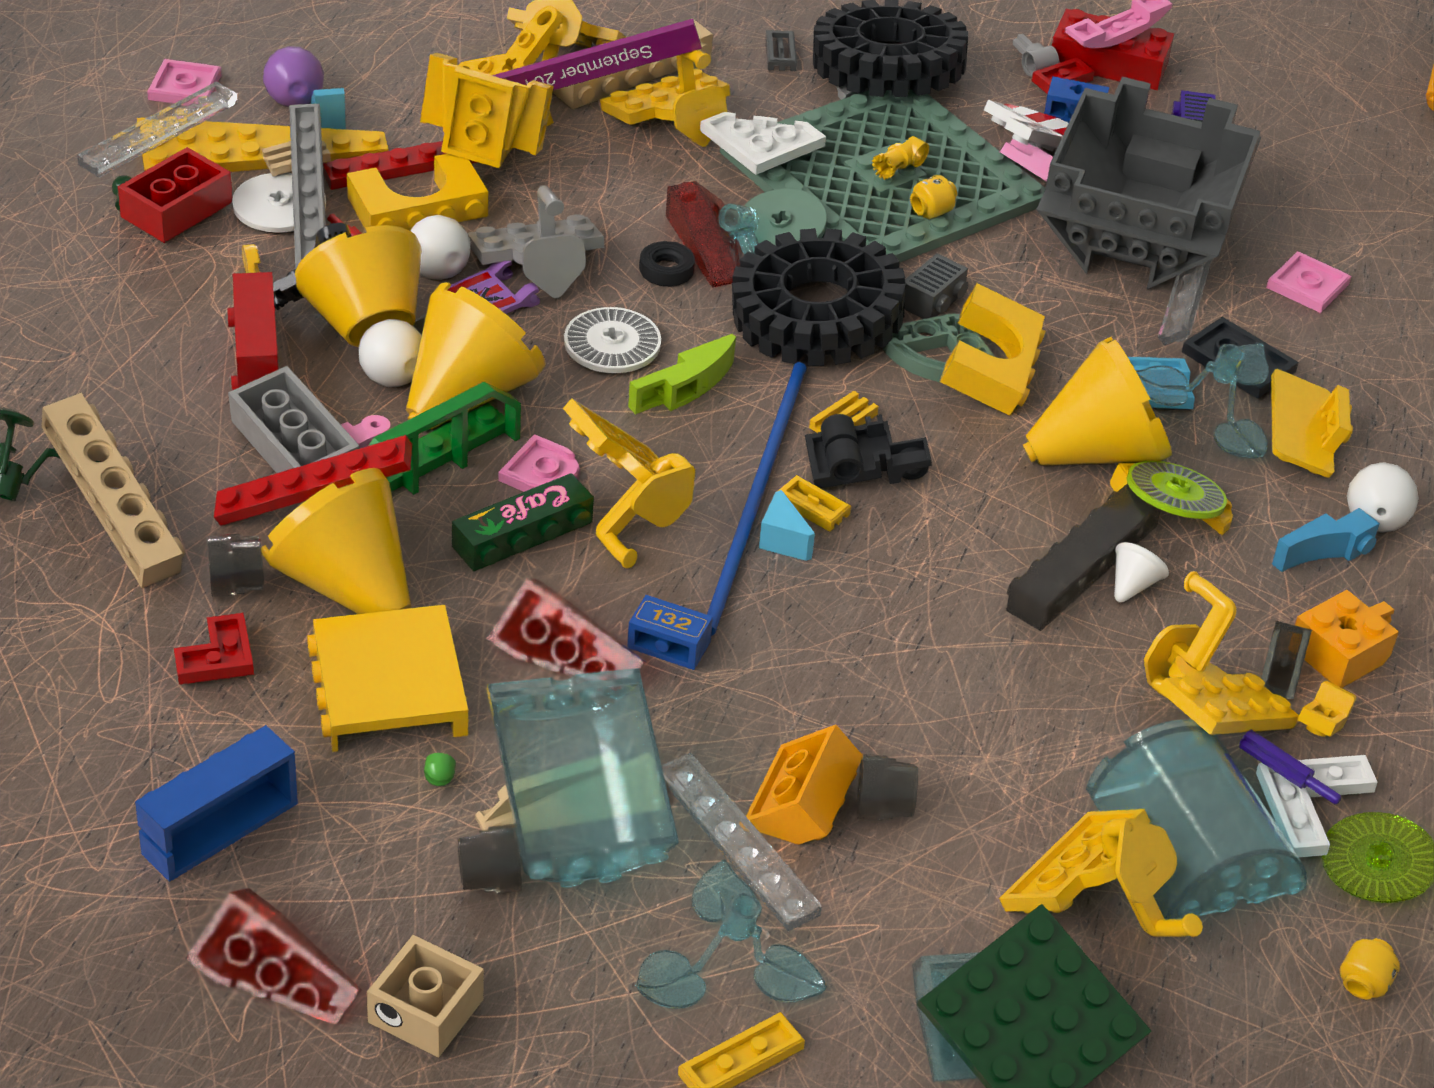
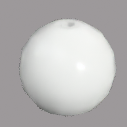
[410,215,471,280]
[358,319,422,387]
[1347,462,1419,533]

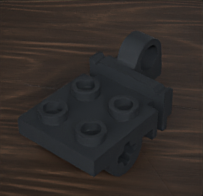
[805,414,932,488]

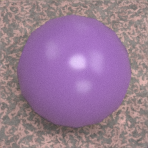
[263,46,324,107]

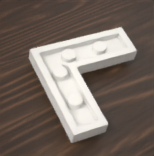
[984,100,1063,152]
[1256,755,1378,858]

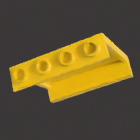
[307,605,468,752]

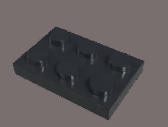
[1182,317,1299,399]

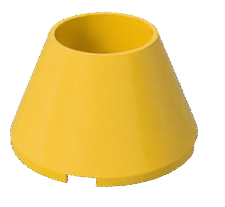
[295,225,422,347]

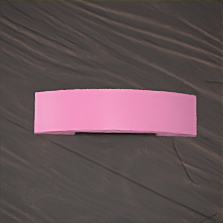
[1065,0,1172,48]

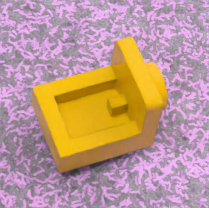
[1297,681,1356,737]

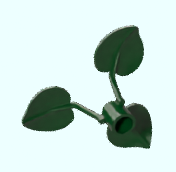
[0,407,101,501]

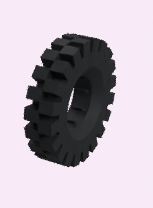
[813,0,968,97]
[732,228,905,366]

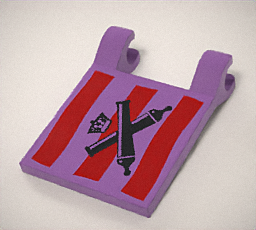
[447,261,540,314]

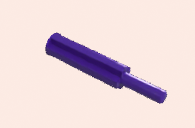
[1239,729,1342,805]

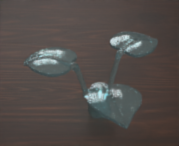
[1135,343,1269,458]
[636,859,827,1009]

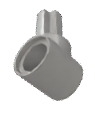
[1013,34,1059,77]

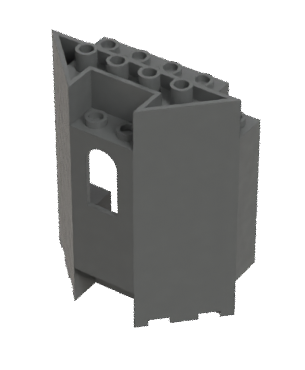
[1036,77,1261,289]

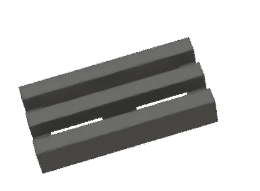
[765,30,797,71]

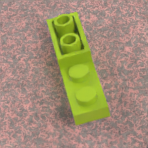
[628,334,736,415]

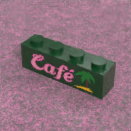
[452,473,594,572]

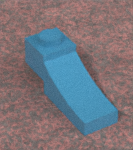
[1272,508,1380,572]

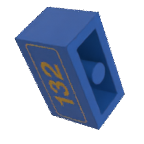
[627,595,713,670]

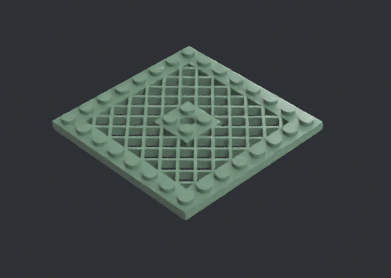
[720,89,1046,262]

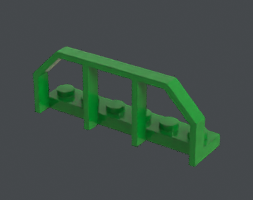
[368,382,521,495]

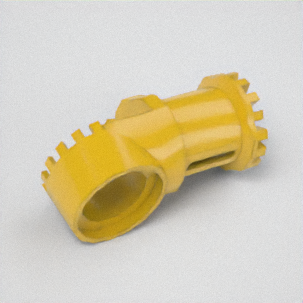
[872,136,929,180]

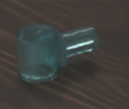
[719,204,759,255]

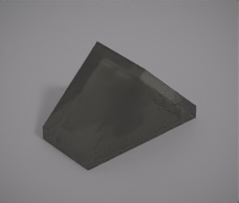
[1261,621,1312,700]

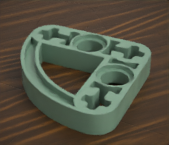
[883,313,995,382]

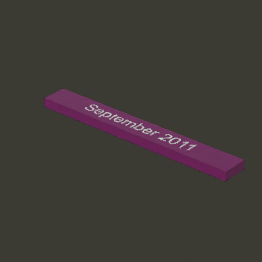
[492,19,702,90]

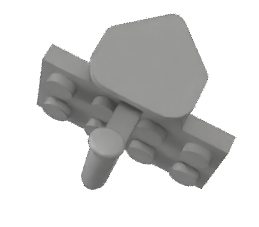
[467,185,604,298]

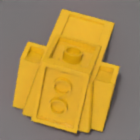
[420,52,553,168]

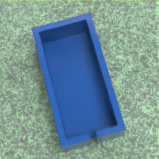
[135,725,298,882]

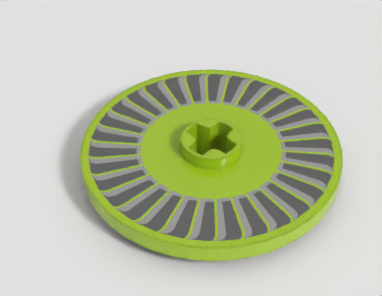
[1127,461,1227,519]

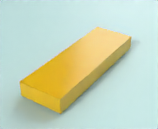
[678,1012,805,1088]

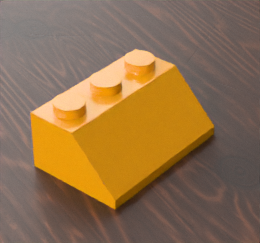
[743,724,863,845]

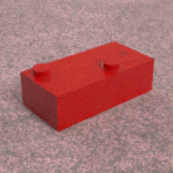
[227,272,278,390]

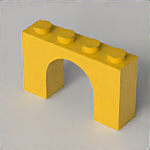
[347,153,488,231]
[940,283,1046,416]

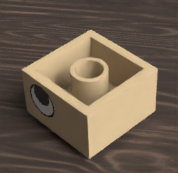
[367,935,484,1058]

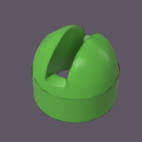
[424,753,456,787]

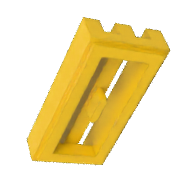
[809,391,879,433]
[778,475,851,532]

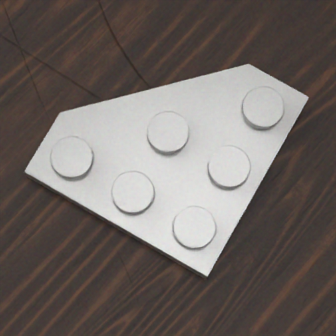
[700,112,826,175]

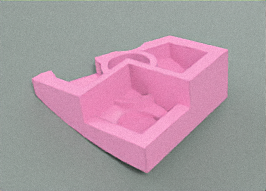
[1000,139,1053,181]

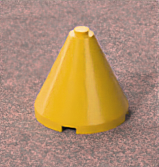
[406,282,546,429]
[1023,336,1172,465]
[261,468,411,614]

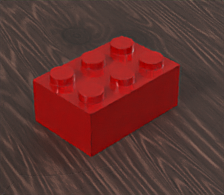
[118,147,233,243]

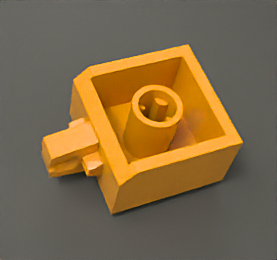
[1288,590,1399,688]

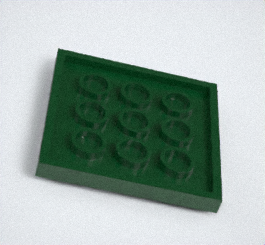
[916,904,1151,1088]

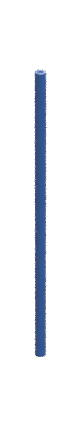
[707,362,807,636]

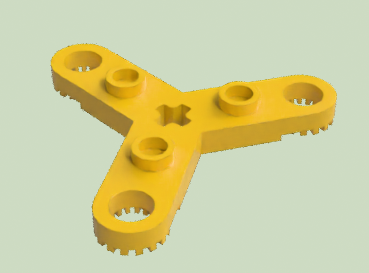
[458,6,563,75]

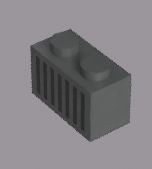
[905,253,968,319]

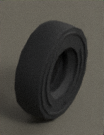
[639,241,695,287]

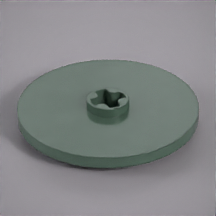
[735,188,827,253]

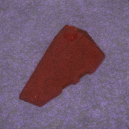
[666,181,740,288]
[487,578,646,692]
[186,888,362,1024]

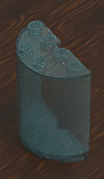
[487,668,679,888]
[1086,720,1307,919]

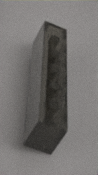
[1006,483,1161,631]

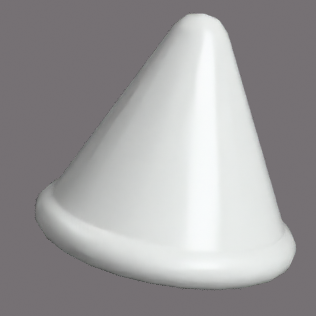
[1114,542,1169,603]

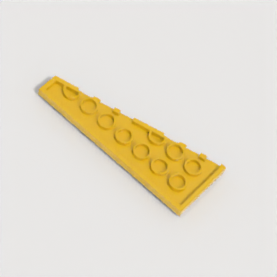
[137,117,389,172]

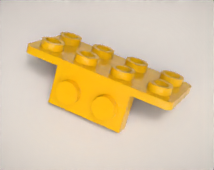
[1271,369,1353,478]

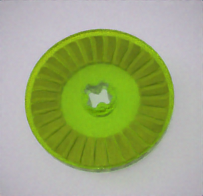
[1321,812,1434,903]

